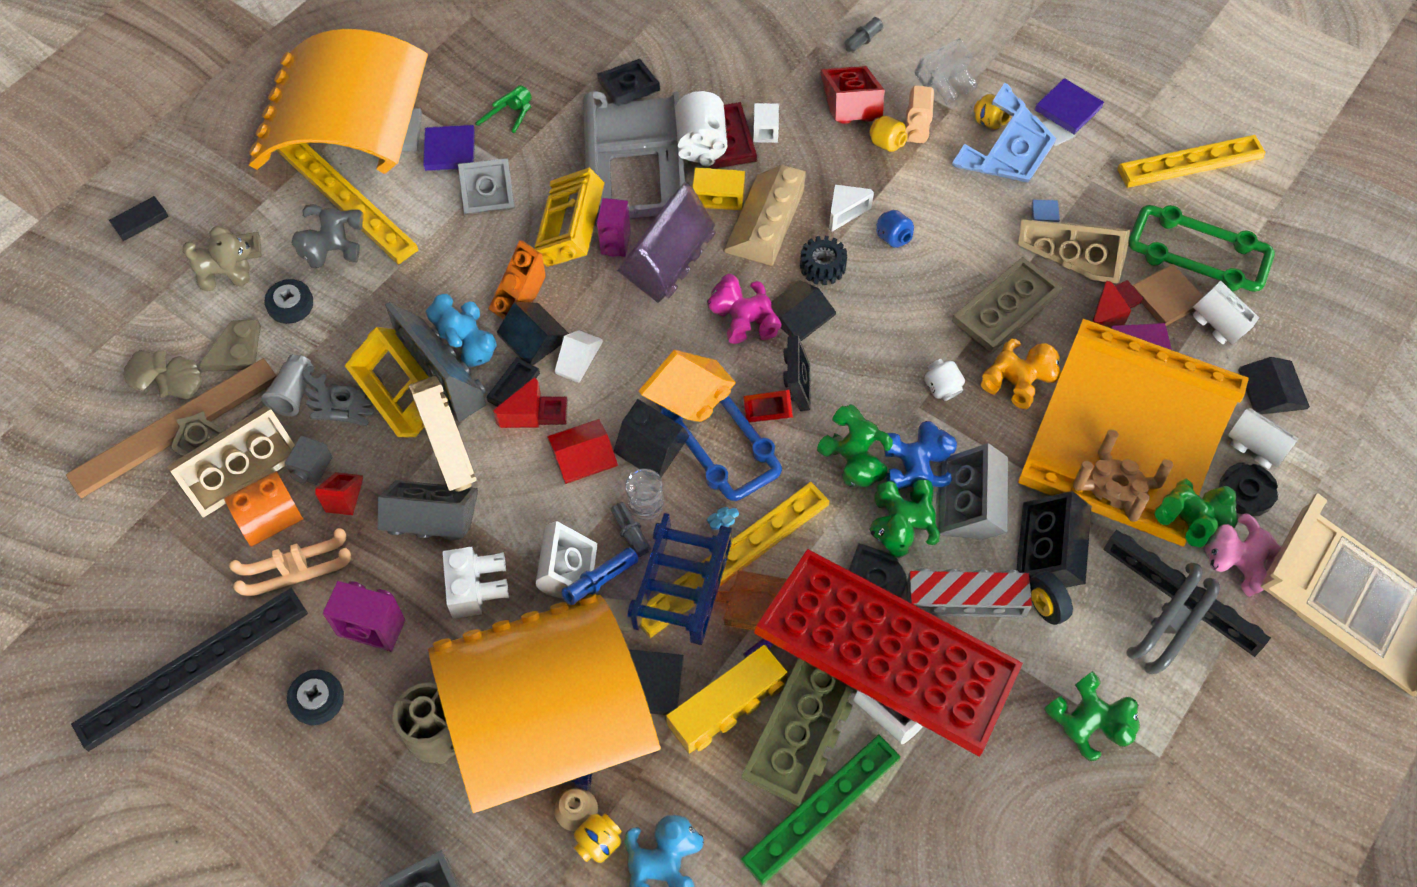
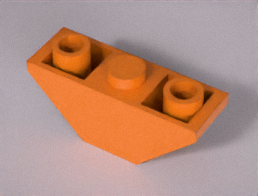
[488,240,546,320]

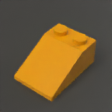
[639,350,736,422]

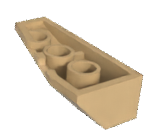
[1018,219,1130,283]

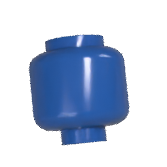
[876,210,914,248]

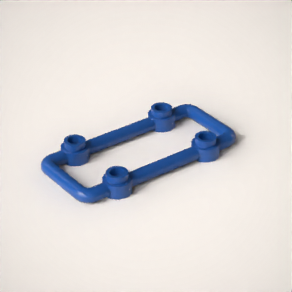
[656,395,782,501]

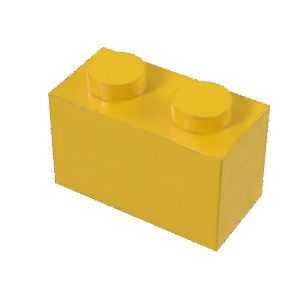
[692,168,745,211]

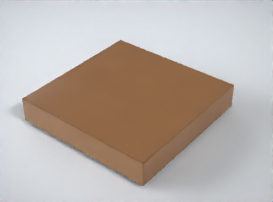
[1133,264,1203,326]

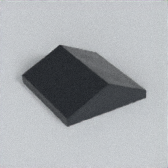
[771,280,836,341]
[1238,356,1310,415]

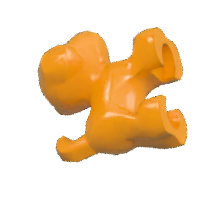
[981,339,1061,409]

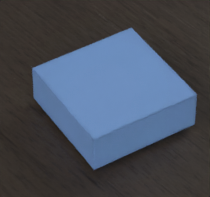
[1031,200,1060,222]

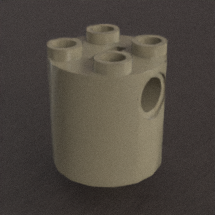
[393,682,455,764]

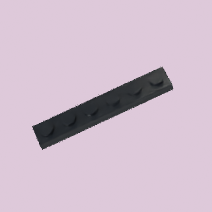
[1103,530,1271,657]

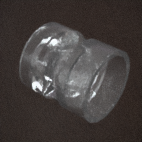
[625,469,664,520]

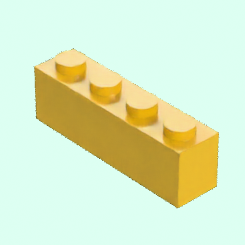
[666,644,787,754]

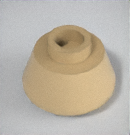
[554,787,598,831]

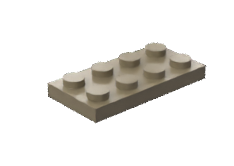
[952,257,1063,353]

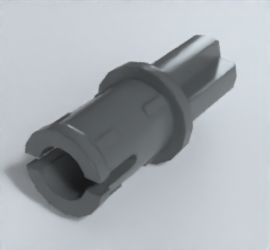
[844,17,883,52]
[611,502,651,557]

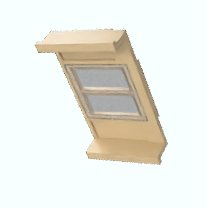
[1260,493,1417,697]

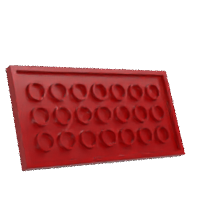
[754,549,1023,757]

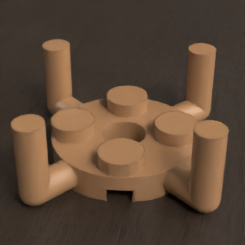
[1073,429,1173,522]

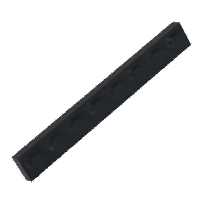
[71,587,308,752]

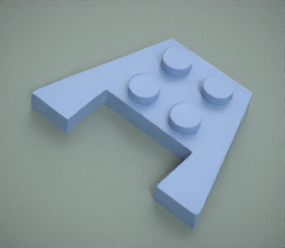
[952,83,1056,183]

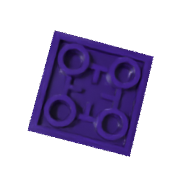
[1035,78,1104,135]
[423,125,475,171]

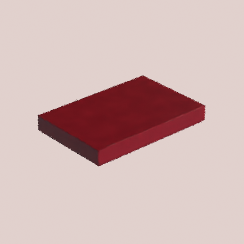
[708,102,757,169]

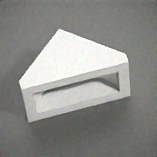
[829,185,874,231]
[555,330,603,383]

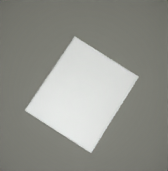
[1042,120,1076,146]

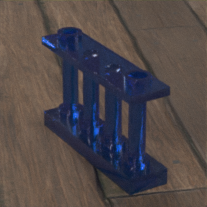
[628,513,732,645]

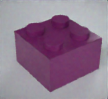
[323,581,405,652]

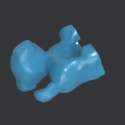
[426,294,497,367]
[624,815,704,887]

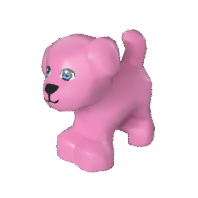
[1204,514,1281,597]

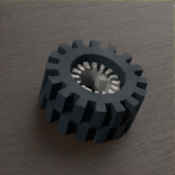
[800,236,848,285]

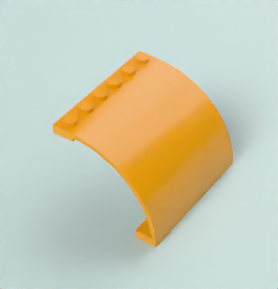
[249,29,428,174]
[1018,319,1249,547]
[428,594,661,813]

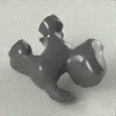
[292,204,363,269]

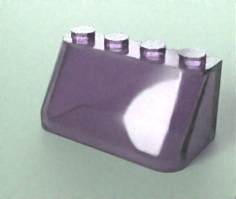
[617,182,716,303]

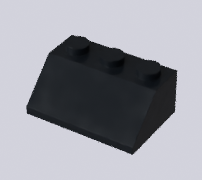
[1016,491,1092,588]

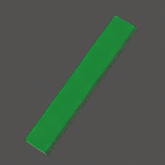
[740,734,901,886]

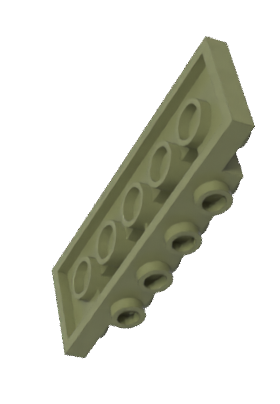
[741,658,858,806]

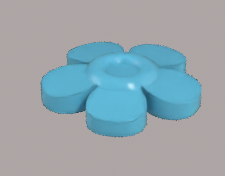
[707,507,739,530]

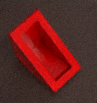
[1092,281,1131,328]
[493,377,541,428]
[743,390,793,423]
[315,472,363,516]

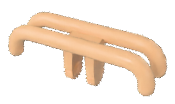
[229,528,351,596]

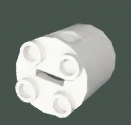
[675,91,727,166]

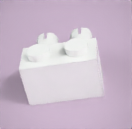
[443,547,509,619]

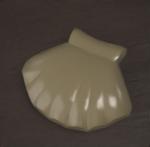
[123,350,167,391]
[154,356,201,399]
[171,411,225,456]

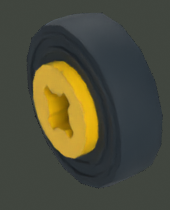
[1029,571,1073,625]

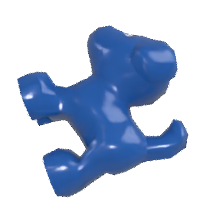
[884,421,957,490]

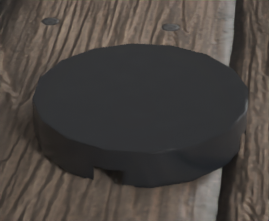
[1219,463,1279,516]

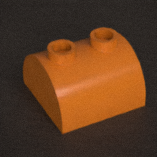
[224,471,303,547]

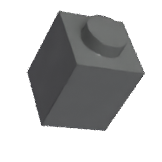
[285,436,333,485]

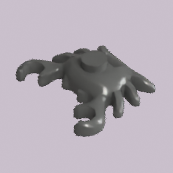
[303,366,383,426]

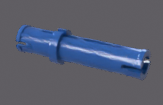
[562,547,638,605]

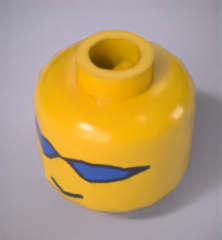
[974,94,1011,129]
[574,813,622,863]

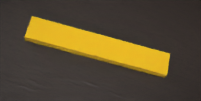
[1117,135,1266,188]

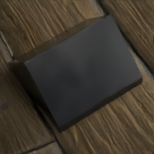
[497,302,569,365]

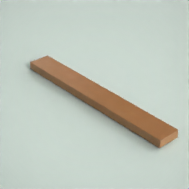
[65,358,277,499]

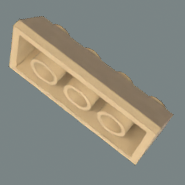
[724,165,806,266]
[167,406,295,518]

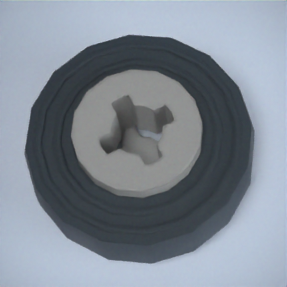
[264,279,313,324]
[287,669,344,725]

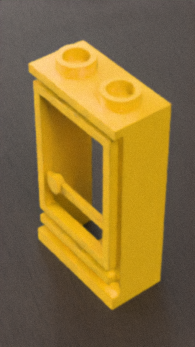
[535,167,605,267]
[345,327,448,438]

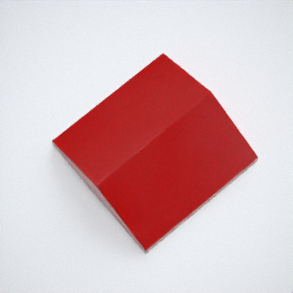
[547,419,618,484]

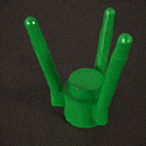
[475,85,532,133]

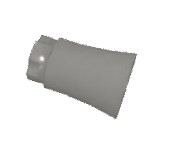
[261,354,313,416]

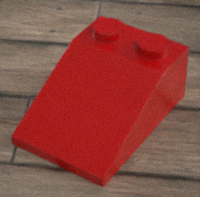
[820,66,884,124]

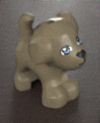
[182,226,251,291]

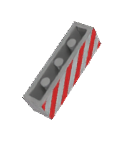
[906,568,1032,618]

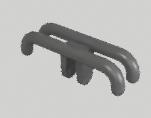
[1126,563,1220,674]

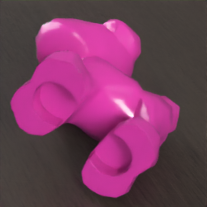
[707,274,782,344]

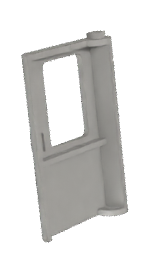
[583,92,686,222]

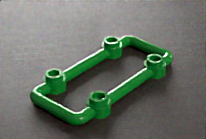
[1128,205,1275,292]

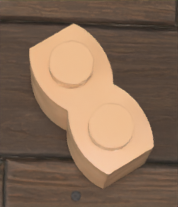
[905,86,934,143]

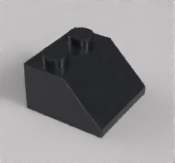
[613,399,690,482]

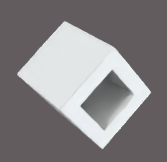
[753,103,779,143]

